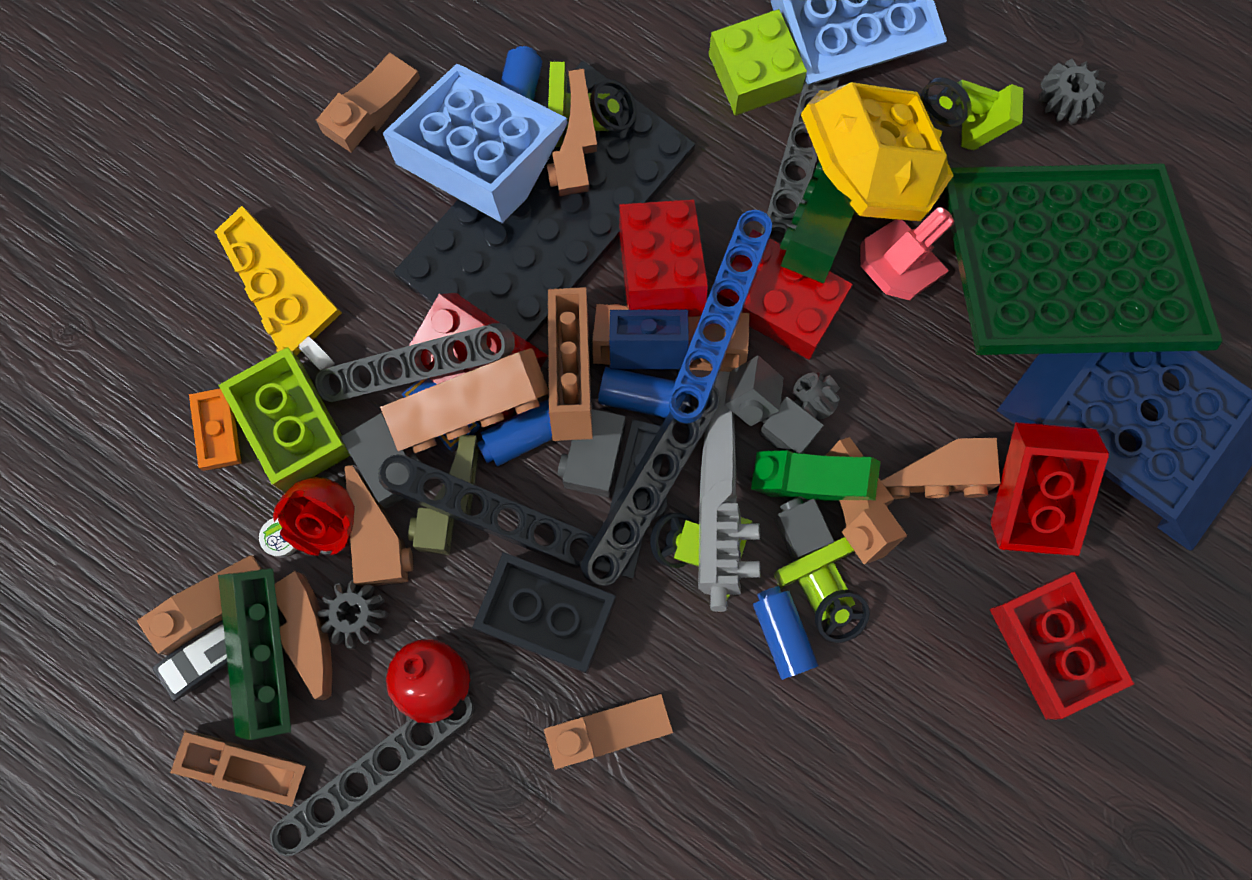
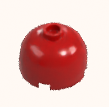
[273,477,355,556]
[386,639,470,723]

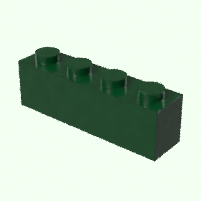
[780,161,855,284]
[218,568,291,740]

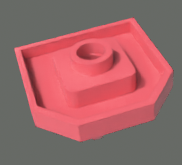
[860,207,954,300]

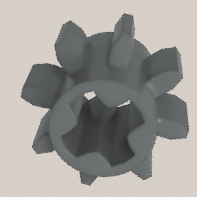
[792,372,840,419]

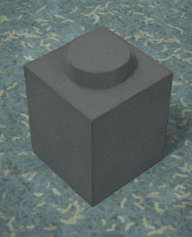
[724,356,784,426]
[759,397,824,454]
[774,497,834,562]

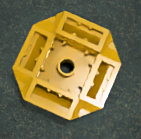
[801,82,954,221]

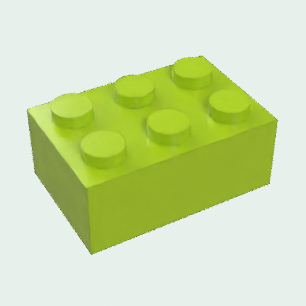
[218,347,351,493]

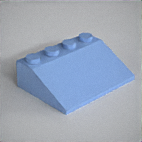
[770,0,947,86]
[383,64,568,223]

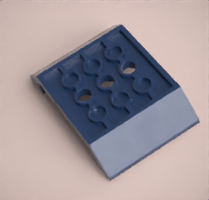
[996,351,1252,551]

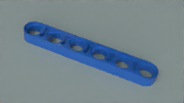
[669,210,772,423]

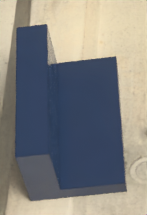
[609,310,689,369]

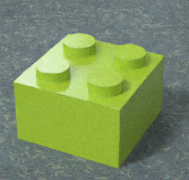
[709,9,807,116]

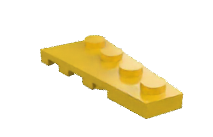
[215,206,342,356]

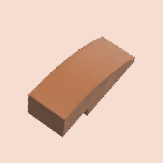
[275,571,332,700]
[170,729,305,806]

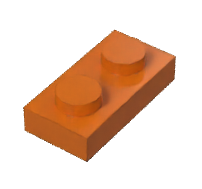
[189,389,242,471]

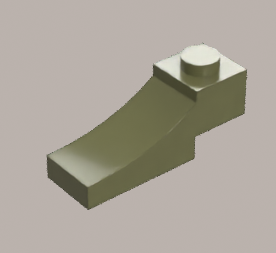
[408,434,480,555]

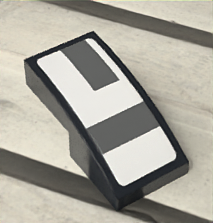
[152,620,228,702]

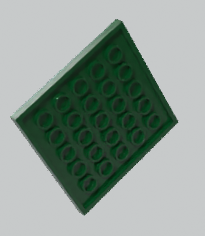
[943,164,1223,355]

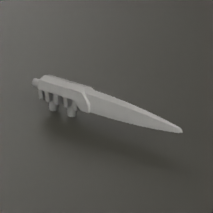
[698,371,761,612]

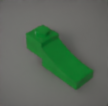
[751,451,881,500]

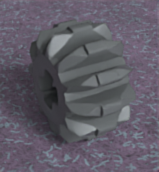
[1039,59,1106,125]
[317,580,387,649]

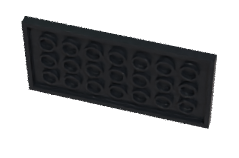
[393,60,695,342]

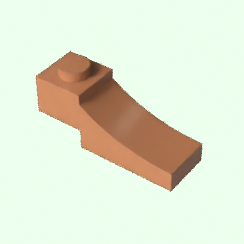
[316,52,420,153]
[547,69,597,196]
[825,437,907,565]
[544,694,673,770]

